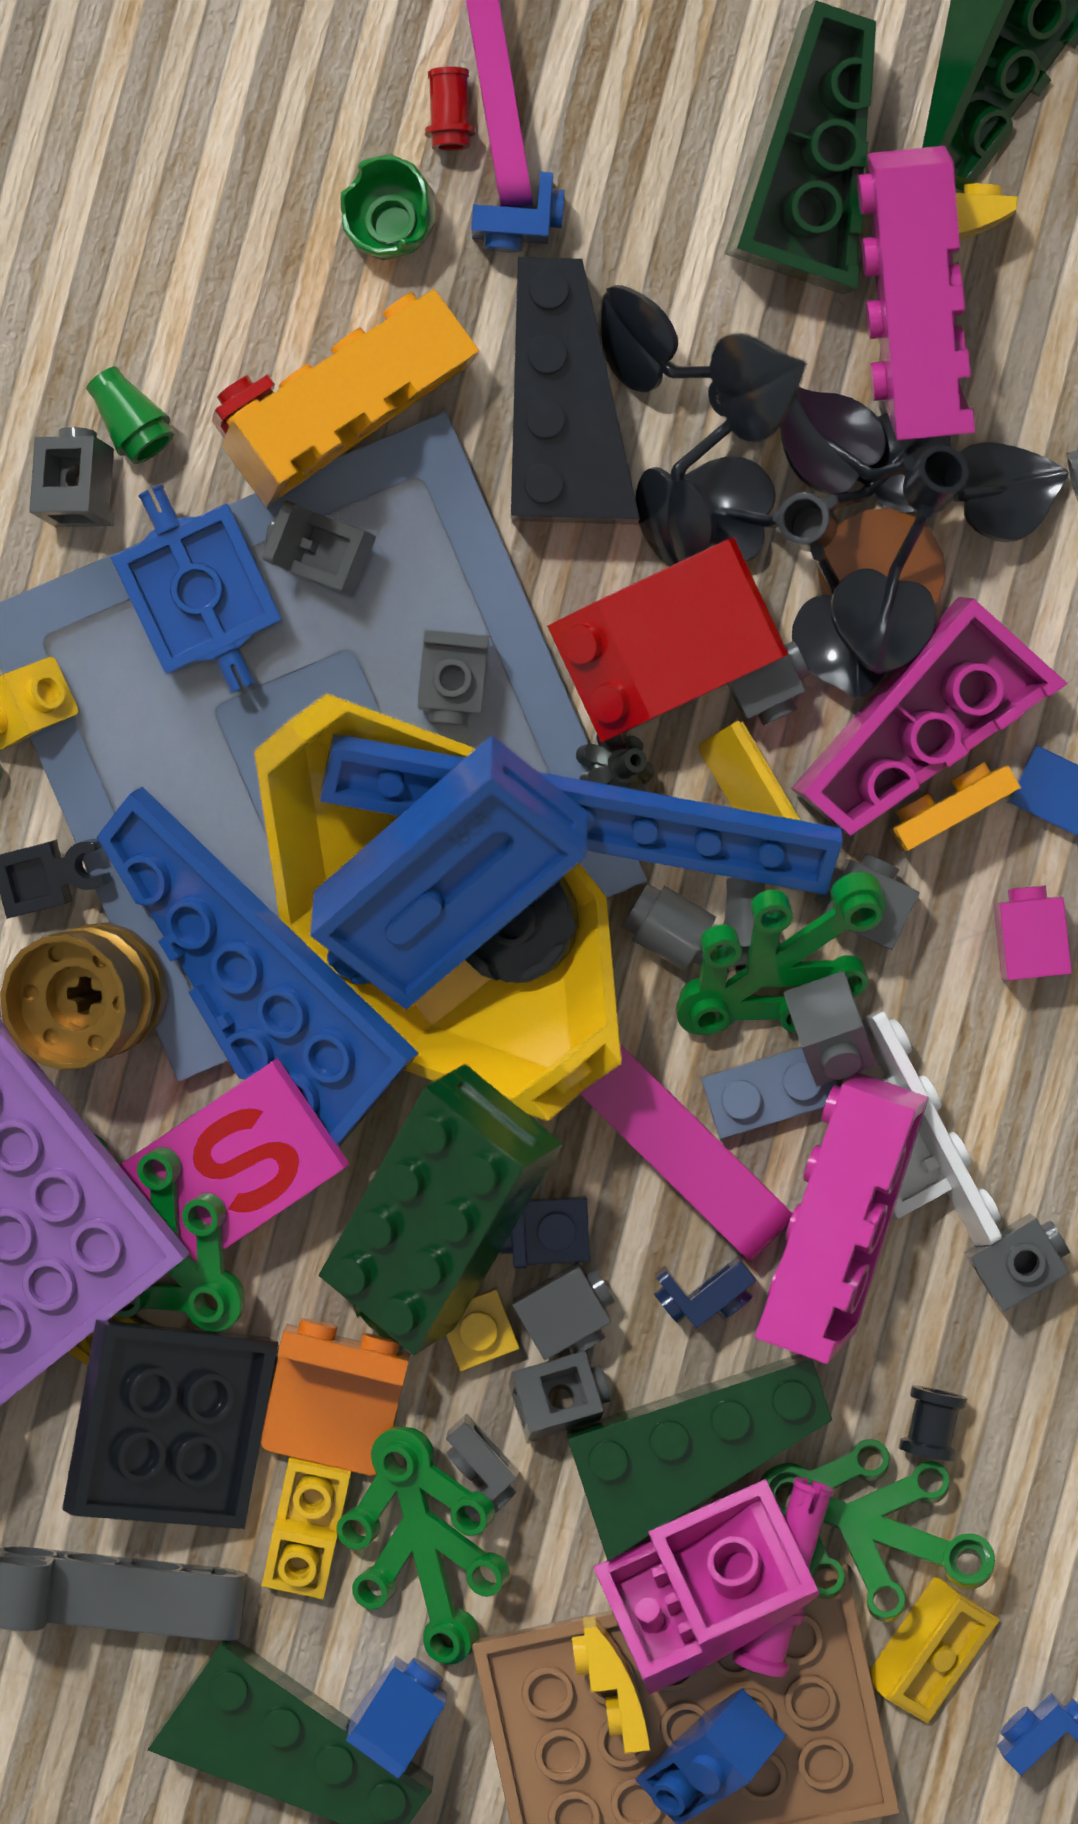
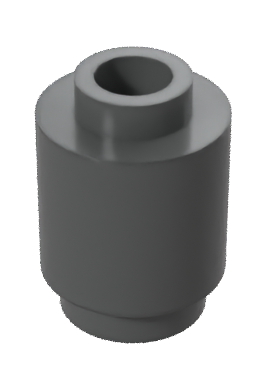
[621,883,716,971]

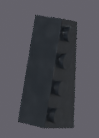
[511,257,640,525]

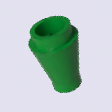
[86,366,174,464]

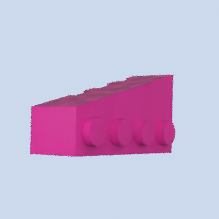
[858,146,975,440]
[791,597,1068,836]
[754,1072,929,1364]

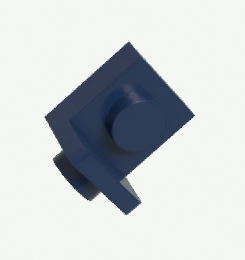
[500,1196,590,1268]

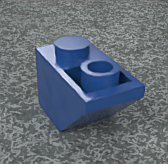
[635,1688,786,1824]

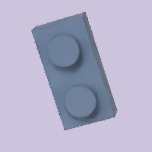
[700,1046,837,1139]

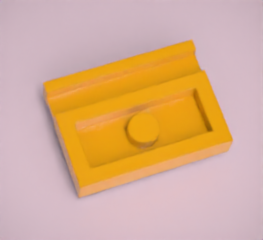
[888,762,1021,851]

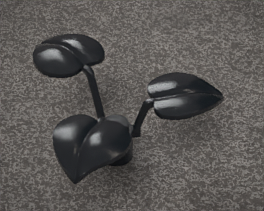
[601,285,807,567]
[780,387,1069,673]
[684,413,952,698]

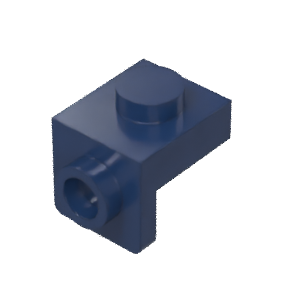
[654,1256,757,1329]

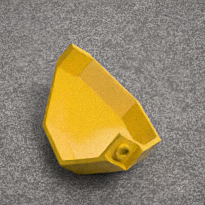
[254,693,621,1121]

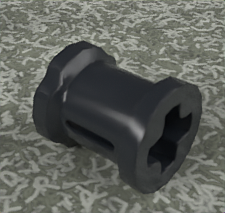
[898,1385,968,1461]

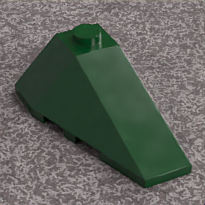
[922,0,1078,192]

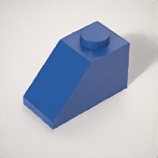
[346,1656,447,1779]

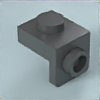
[262,500,377,596]

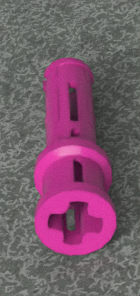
[732,1477,834,1677]

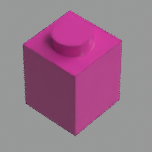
[993,885,1072,980]

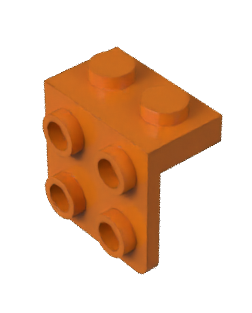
[260,1318,411,1476]

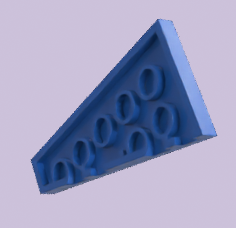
[97,786,419,1147]

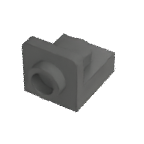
[446,1413,518,1519]

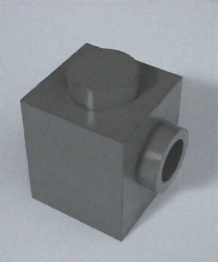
[727,641,810,726]
[815,853,920,950]
[783,971,877,1087]
[964,1213,1070,1312]
[512,1262,615,1361]

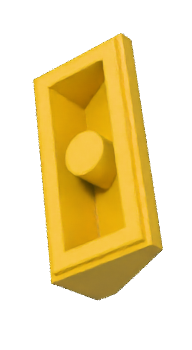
[698,720,801,821]
[869,1577,1000,1724]

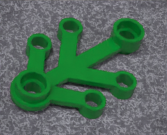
[676,872,886,1035]
[93,1133,245,1332]
[337,1426,510,1664]
[759,1439,995,1622]

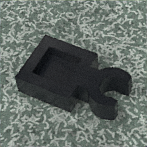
[0,839,112,919]

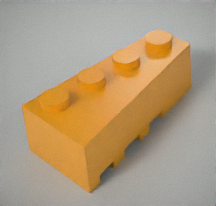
[221,288,480,508]

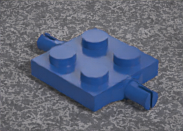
[111,484,283,694]

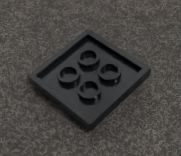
[62,1320,278,1529]

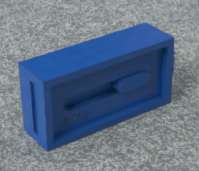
[310,735,587,1010]

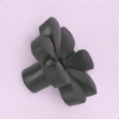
[576,734,654,792]

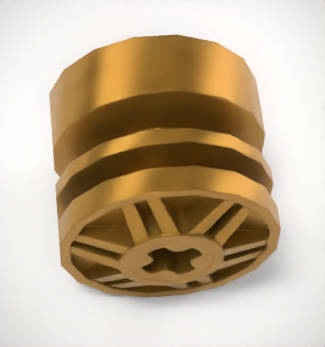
[0,922,168,1070]

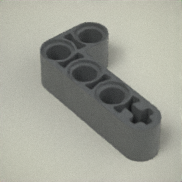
[0,1547,247,1641]

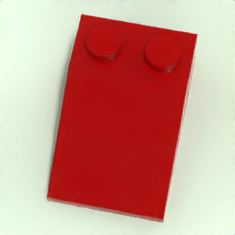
[547,537,788,742]

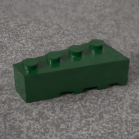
[724,0,876,295]

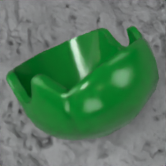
[340,154,436,260]

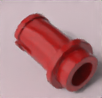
[425,66,476,151]

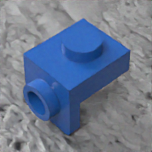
[471,172,565,253]
[997,1693,1078,1776]

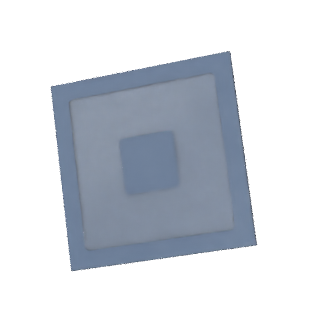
[0,411,647,1082]

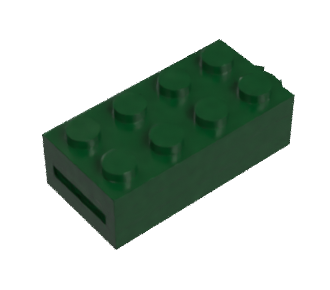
[318,1064,563,1356]

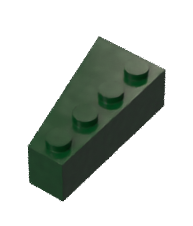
[567,1354,832,1561]
[147,1640,433,1824]

